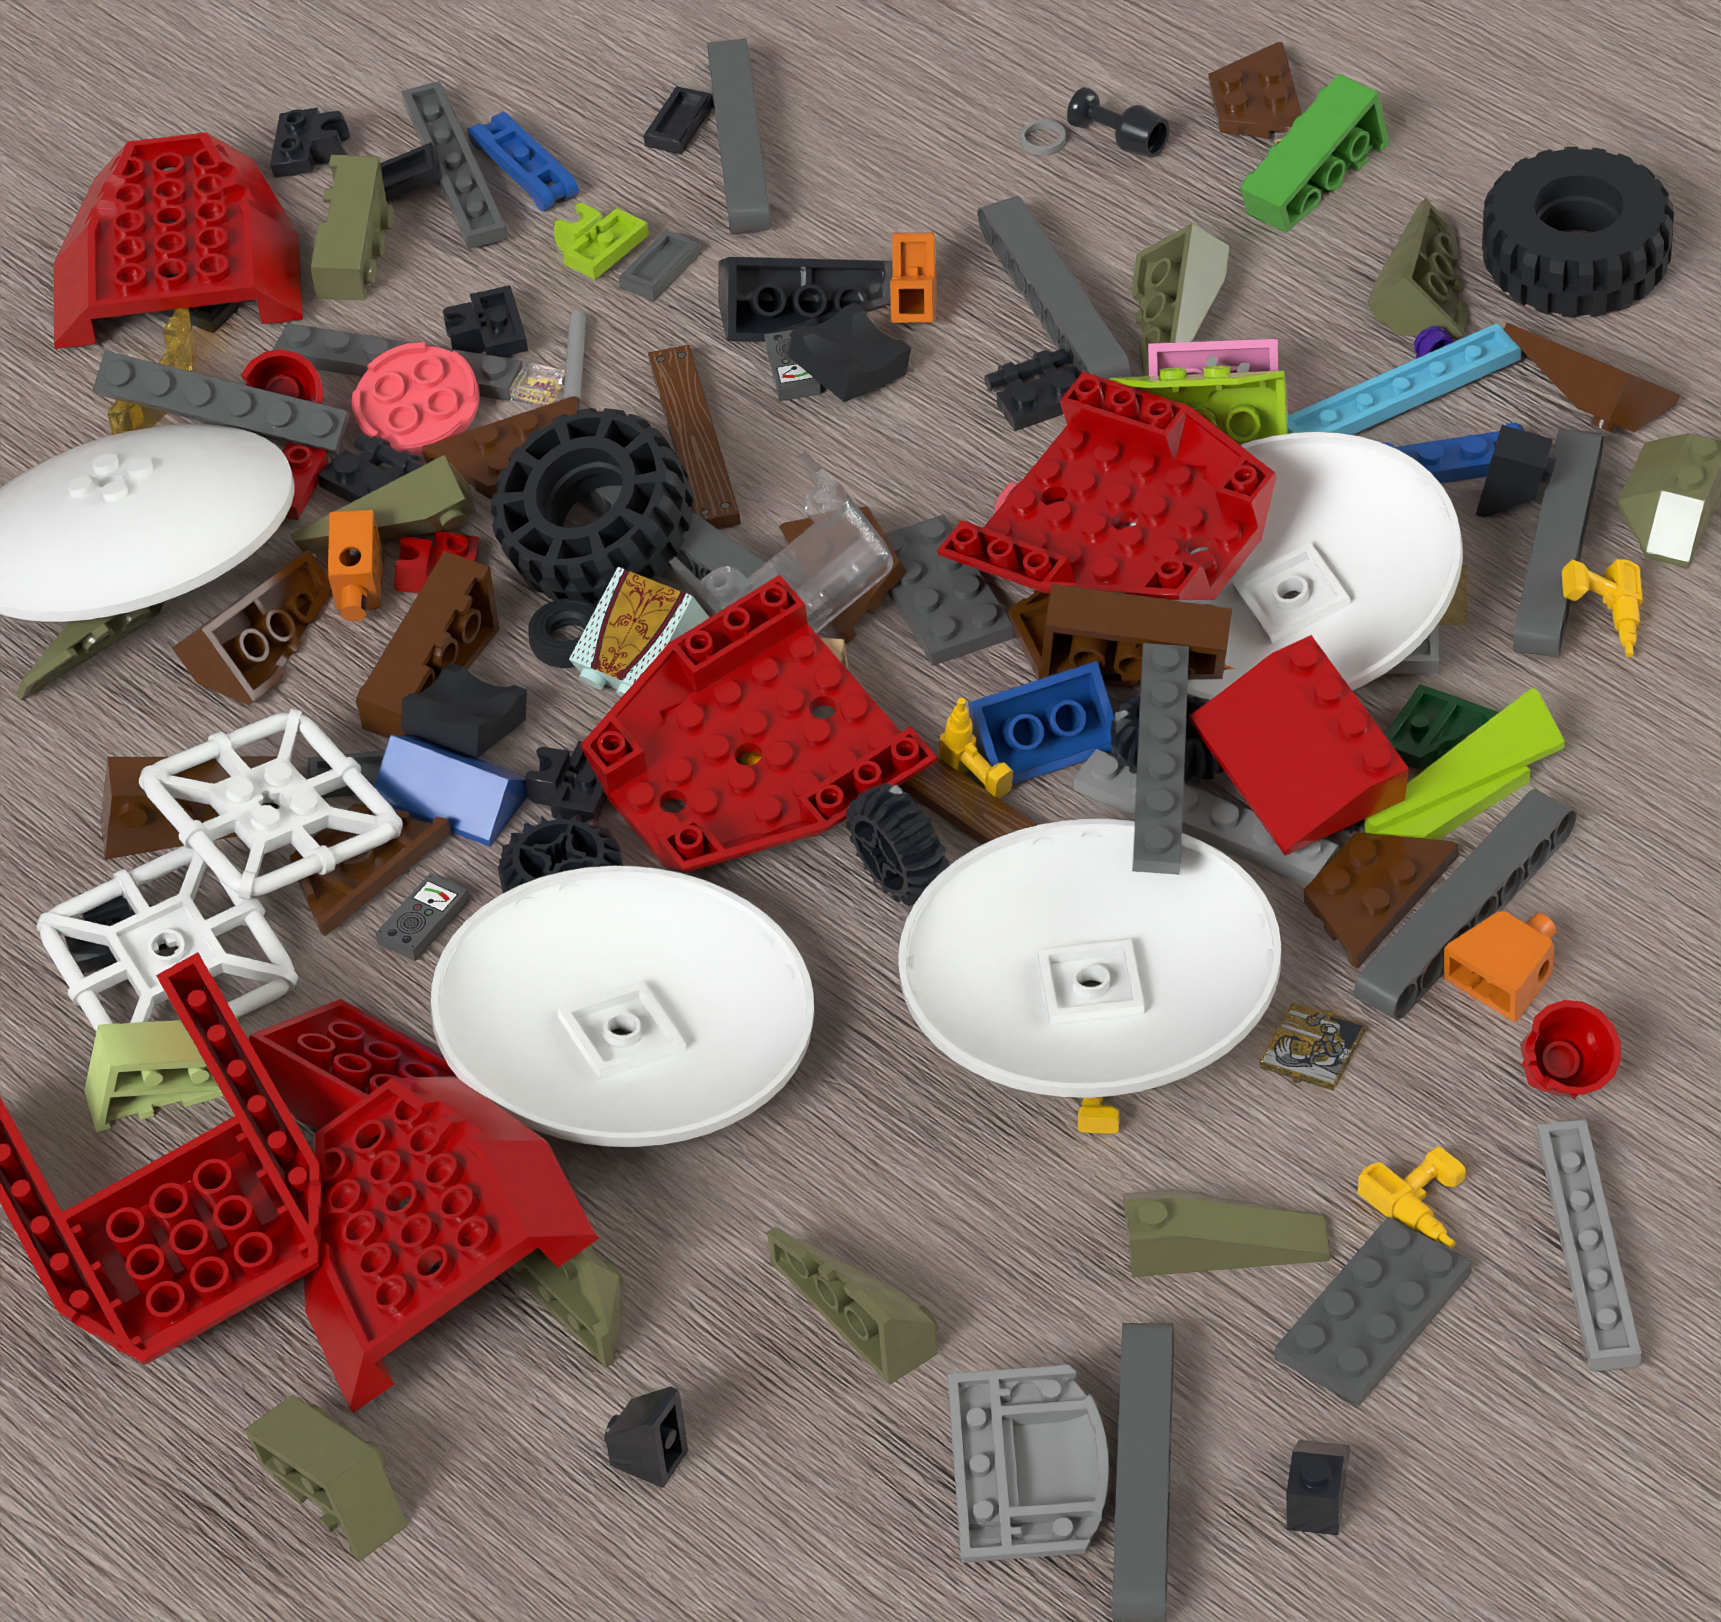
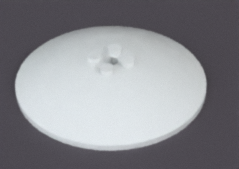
[0,424,294,622]
[1130,432,1463,703]
[898,819,1281,1098]
[431,866,814,1147]

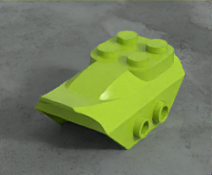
[1110,366,1289,445]

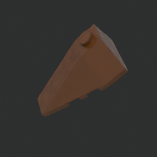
[1504,322,1680,433]
[172,550,331,705]

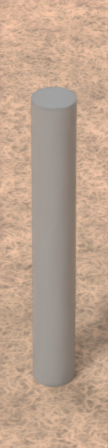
[563,310,587,406]

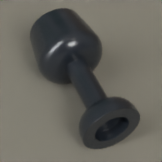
[1067,87,1170,158]

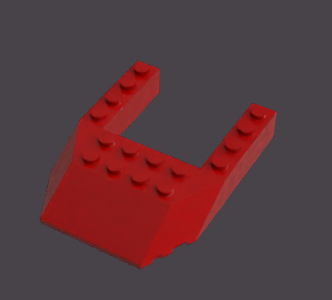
[0,952,322,1366]

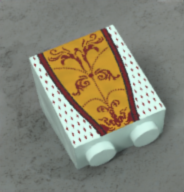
[569,567,710,697]

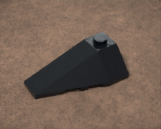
[718,257,892,342]

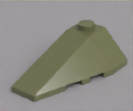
[1368,198,1468,340]
[1132,223,1229,376]
[290,455,476,554]
[16,599,171,701]
[1123,1190,1330,1277]
[767,1227,938,1385]

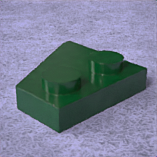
[1385,684,1499,770]

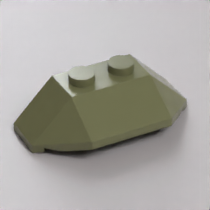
[1618,433,1721,568]
[507,1245,623,1368]

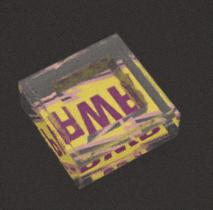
[509,362,565,407]

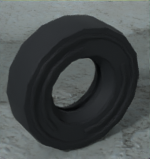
[528,598,597,668]

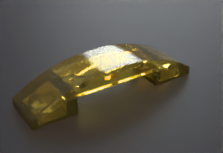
[107,308,196,435]

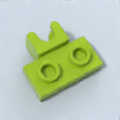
[554,203,649,280]

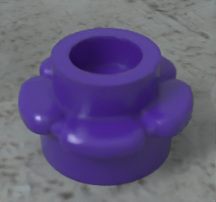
[1414,325,1453,359]

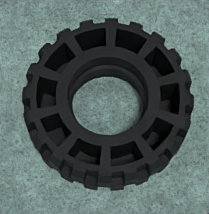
[1482,147,1674,318]
[491,408,694,604]

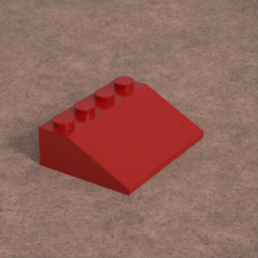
[1189,635,1409,856]
[249,999,457,1148]

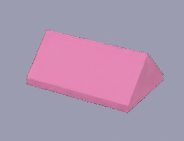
[1148,339,1279,376]

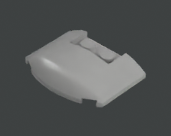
[947,1364,1109,1563]

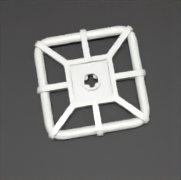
[139,708,403,900]
[36,841,298,1031]

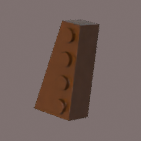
[356,551,500,739]
[1040,584,1232,681]

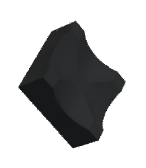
[788,302,911,402]
[401,662,527,758]

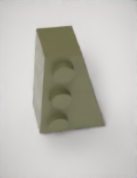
[311,155,394,301]
[244,1395,408,1561]

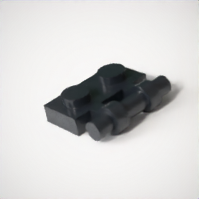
[984,349,1080,431]
[317,433,425,503]

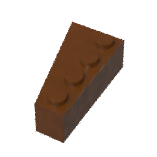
[100,756,291,860]

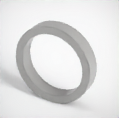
[1020,120,1066,155]

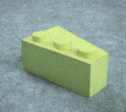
[84,1017,238,1133]

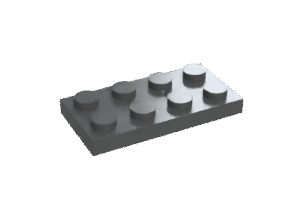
[885,514,1014,666]
[1275,1217,1472,1406]

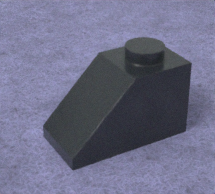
[1476,425,1556,517]
[604,1386,688,1488]
[1286,1440,1350,1535]

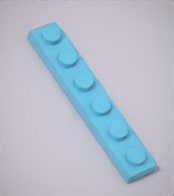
[1288,323,1521,435]

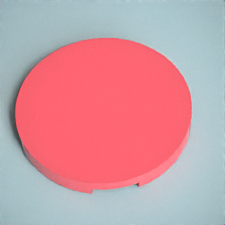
[352,342,480,455]

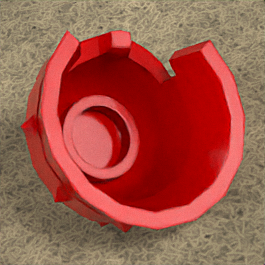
[241,349,324,404]
[1520,1000,1621,1100]

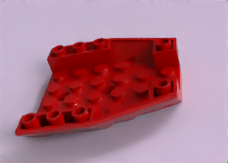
[54,132,303,349]
[937,371,1277,600]
[581,574,938,873]
[304,1077,599,1413]

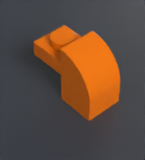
[890,232,937,323]

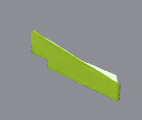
[1365,688,1565,840]

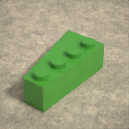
[1240,73,1390,233]

